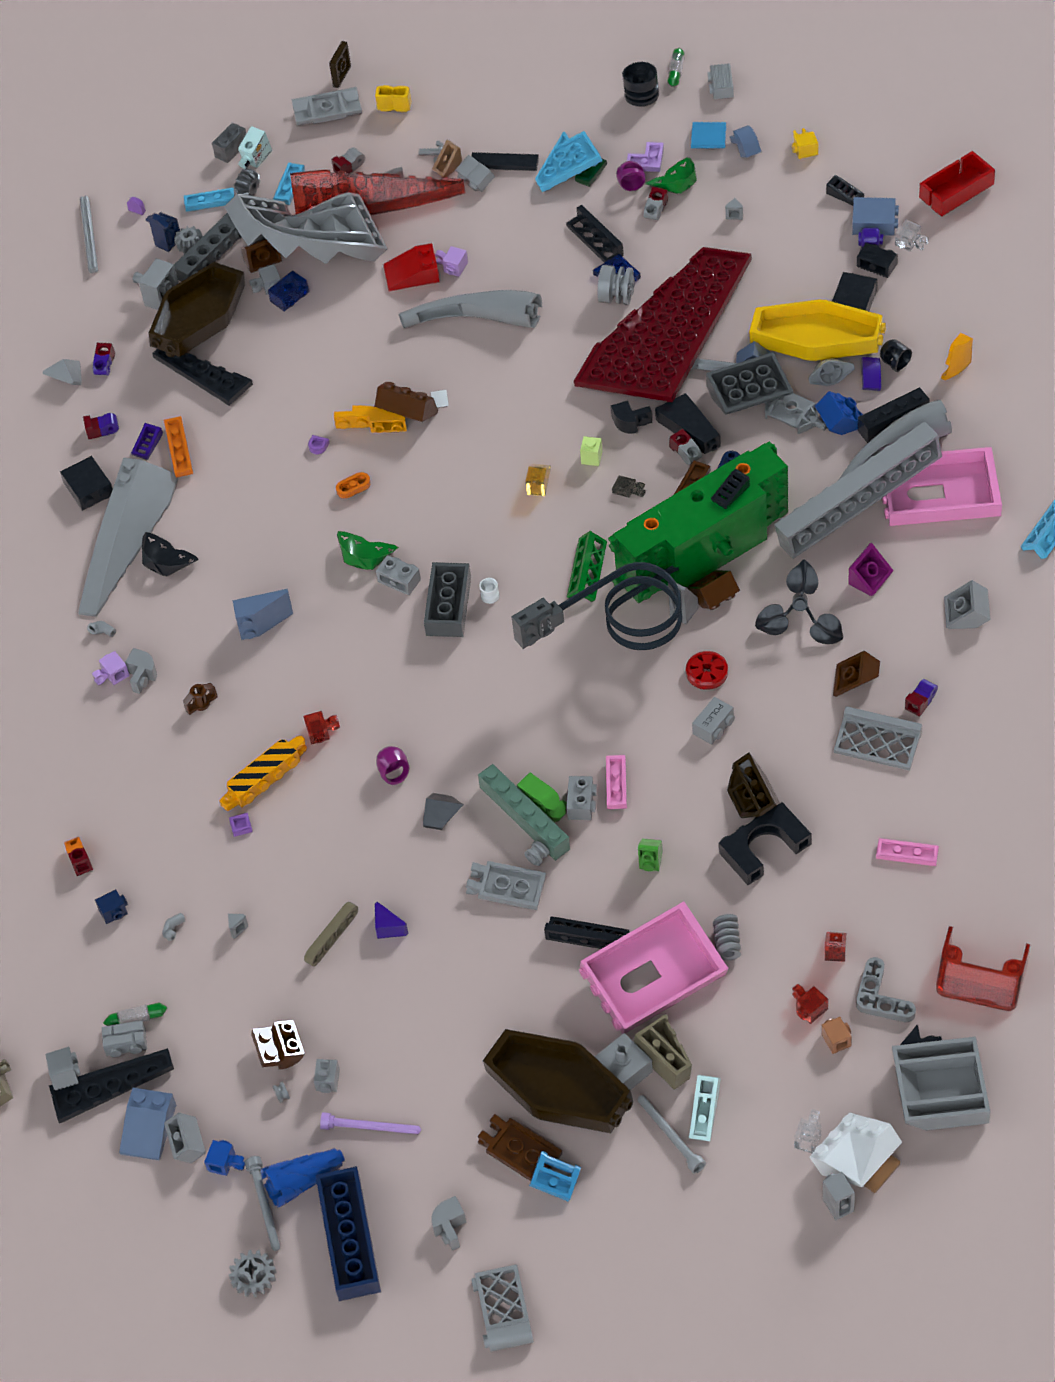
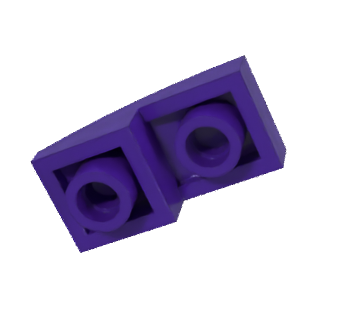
[861,357,881,391]

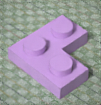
[627,142,664,172]

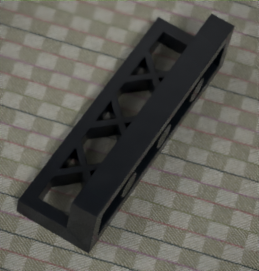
[566,205,624,265]
[544,916,630,949]

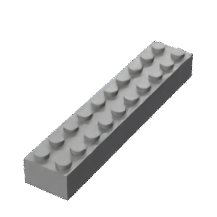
[774,422,942,559]

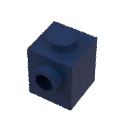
[95,889,128,924]

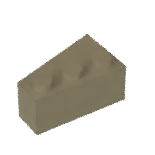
[634,1014,692,1090]

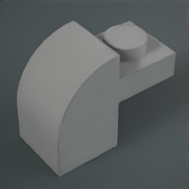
[125,648,157,694]
[432,1196,466,1251]

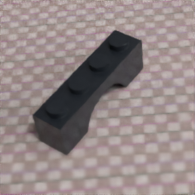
[858,387,930,443]

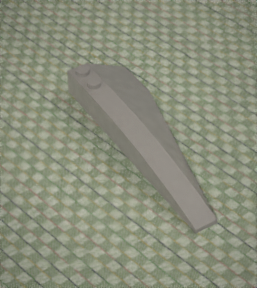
[78,458,179,617]

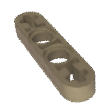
[304,902,358,966]

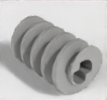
[713,914,741,961]

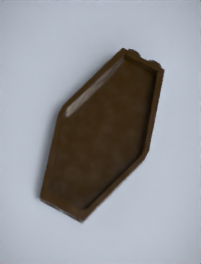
[148,262,245,357]
[483,1029,633,1133]

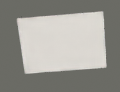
[431,390,449,408]

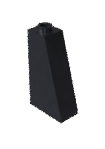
[655,393,720,454]

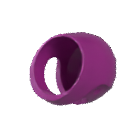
[616,161,646,191]
[376,746,409,785]

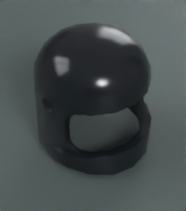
[880,339,912,372]

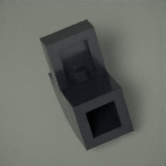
[611,400,653,434]

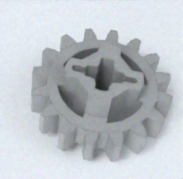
[229,1250,276,1297]

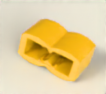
[375,85,411,112]

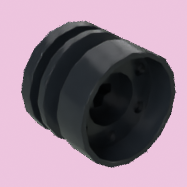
[622,61,659,107]

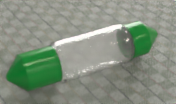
[667,48,684,86]
[103,1002,167,1026]

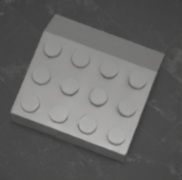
[892,1037,990,1130]

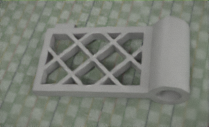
[471,1264,533,1352]

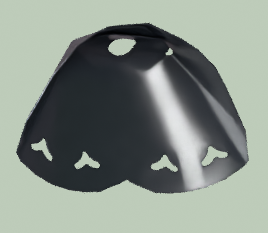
[142,532,199,576]

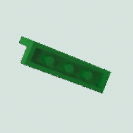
[567,531,607,602]

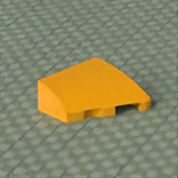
[941,333,973,380]

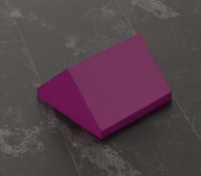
[848,543,894,596]

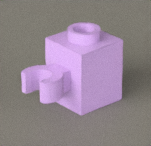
[435,246,468,277]
[92,651,129,685]

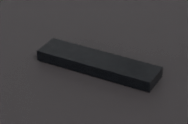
[471,152,539,171]

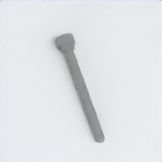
[638,1095,706,1174]
[244,1156,280,1251]

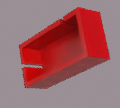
[919,151,995,217]

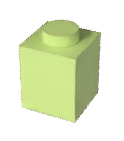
[580,436,603,466]

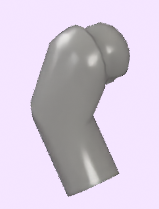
[87,621,116,637]
[162,913,185,941]

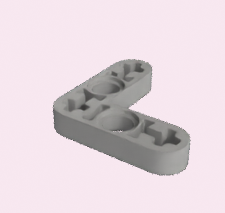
[856,957,916,1022]

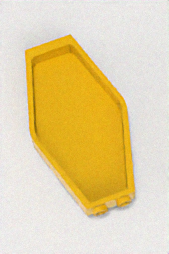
[749,299,886,361]

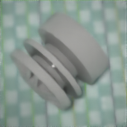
[598,265,635,305]

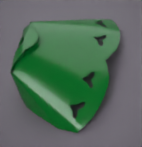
[645,157,697,194]
[337,531,399,570]

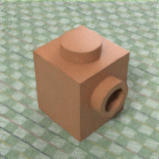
[821,1017,852,1054]

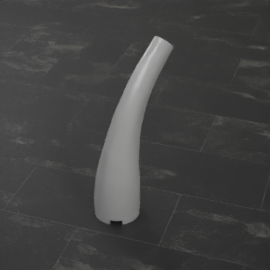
[399,290,542,328]
[840,400,952,478]

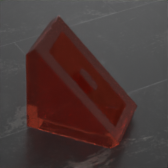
[825,932,847,962]

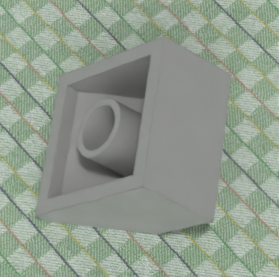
[944,580,990,629]

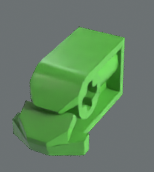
[517,772,567,823]

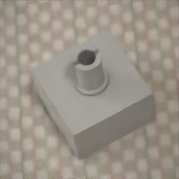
[133,259,179,310]
[595,1033,653,1090]

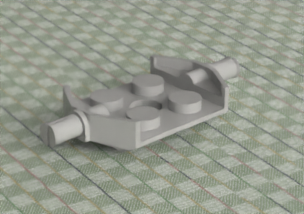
[765,393,827,434]

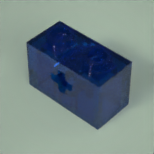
[268,270,309,312]

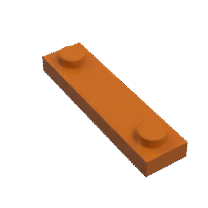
[164,416,193,477]

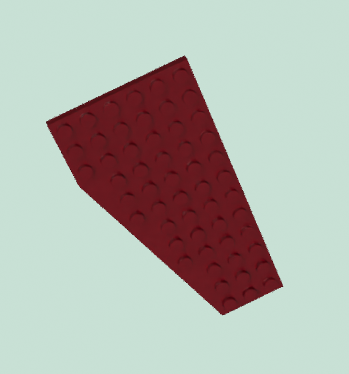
[574,247,752,403]

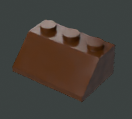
[374,382,438,422]

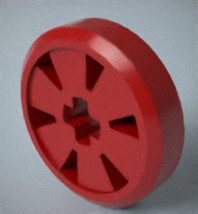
[686,651,728,690]

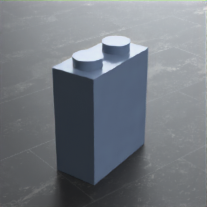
[852,197,899,236]

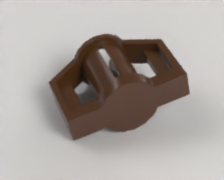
[183,683,218,715]

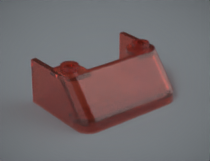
[936,926,1030,1011]

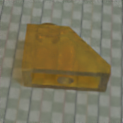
[526,464,551,496]

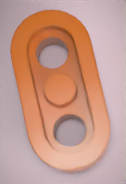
[336,472,371,499]

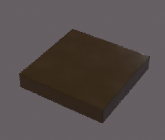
[329,41,351,88]

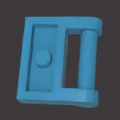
[529,1151,581,1202]

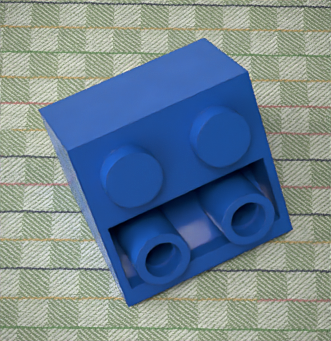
[815,391,863,435]

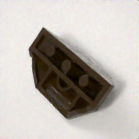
[727,752,780,818]

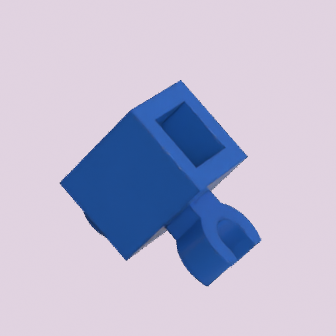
[204,1140,245,1176]

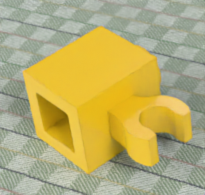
[792,128,818,159]

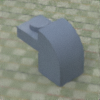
[729,125,761,158]

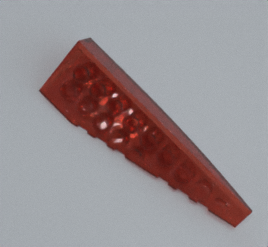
[290,169,465,215]

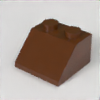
[241,239,282,273]
[686,570,740,610]

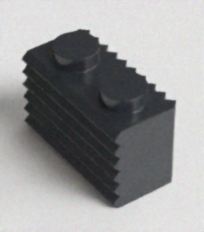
[857,243,898,278]

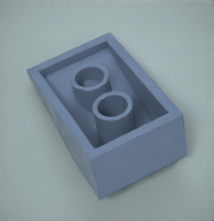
[232,589,293,640]
[119,1088,176,1161]

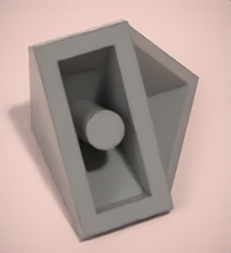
[43,359,82,385]

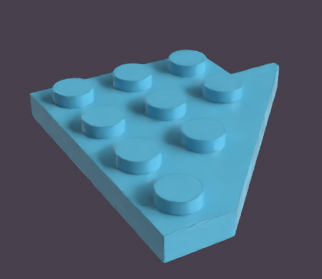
[535,131,603,192]

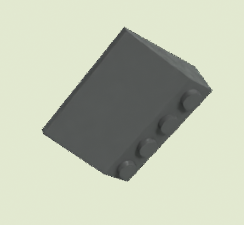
[706,352,793,415]

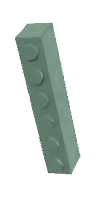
[478,764,570,861]

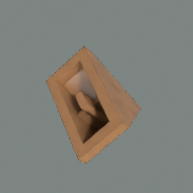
[432,140,462,178]

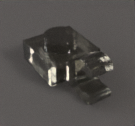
[612,475,646,498]

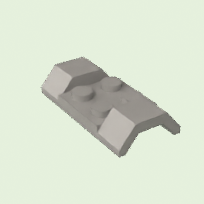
[292,87,362,126]

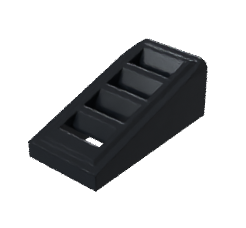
[826,175,865,206]
[711,469,750,509]

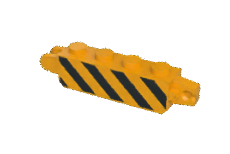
[219,735,307,811]

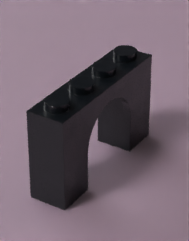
[719,802,812,885]

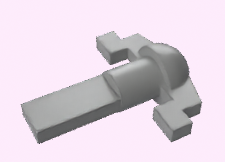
[419,141,444,163]

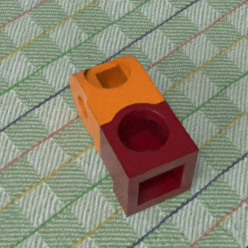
[64,836,93,876]

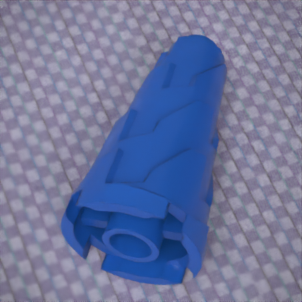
[261,1148,345,1208]

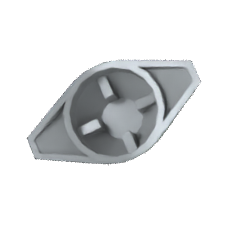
[808,358,855,386]

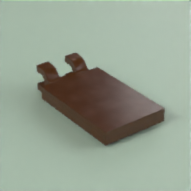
[478,1114,562,1181]

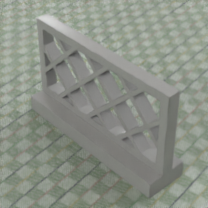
[834,706,922,771]

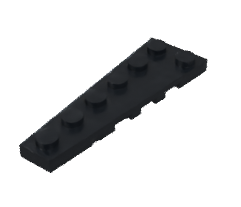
[152,349,253,406]
[49,1048,174,1124]

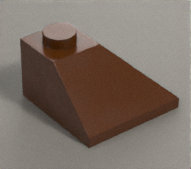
[833,651,880,697]

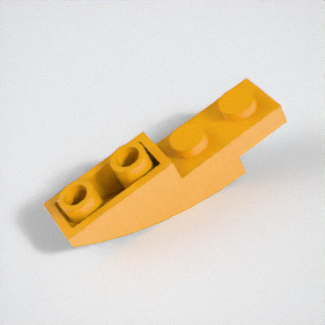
[334,405,407,433]

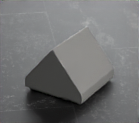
[725,198,743,220]
[228,914,248,939]

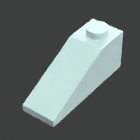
[689,1075,721,1141]

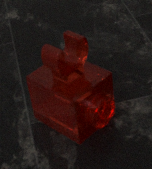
[303,711,340,745]
[792,984,828,1024]

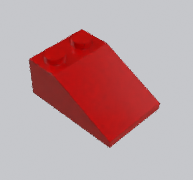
[383,243,440,291]

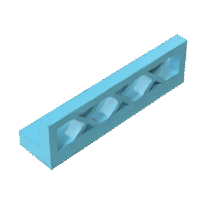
[1020,500,1055,559]

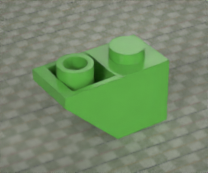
[638,838,663,872]

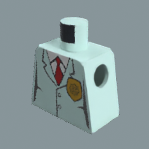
[238,126,273,169]

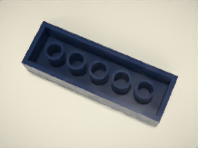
[315,1166,381,1301]

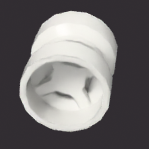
[479,578,499,604]

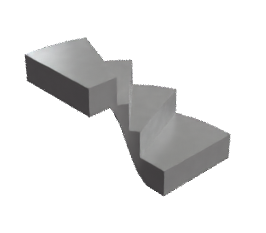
[225,192,387,264]

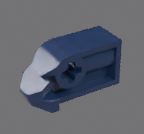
[146,212,180,252]

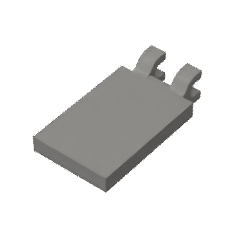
[466,861,546,910]

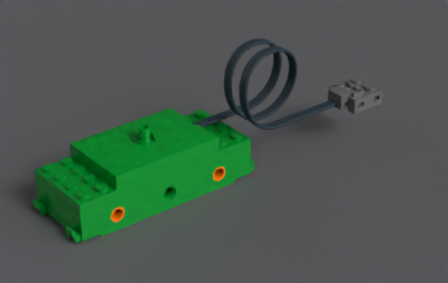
[511,441,788,650]

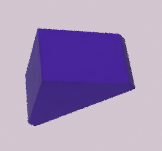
[375,902,409,939]

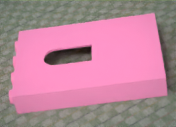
[882,447,1002,526]
[579,901,728,1034]

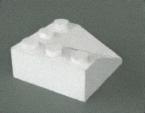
[810,1113,902,1187]

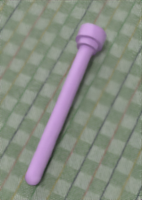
[320,1112,421,1134]

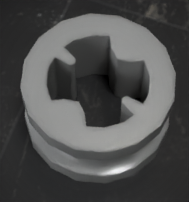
[273,1082,290,1103]

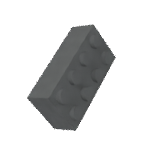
[424,562,471,637]

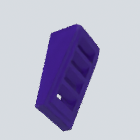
[131,423,164,460]

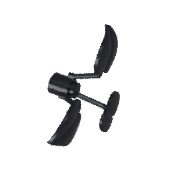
[755,559,844,644]

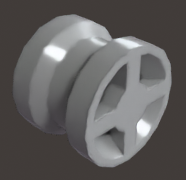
[524,841,550,866]

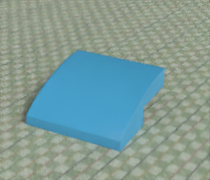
[691,122,726,148]

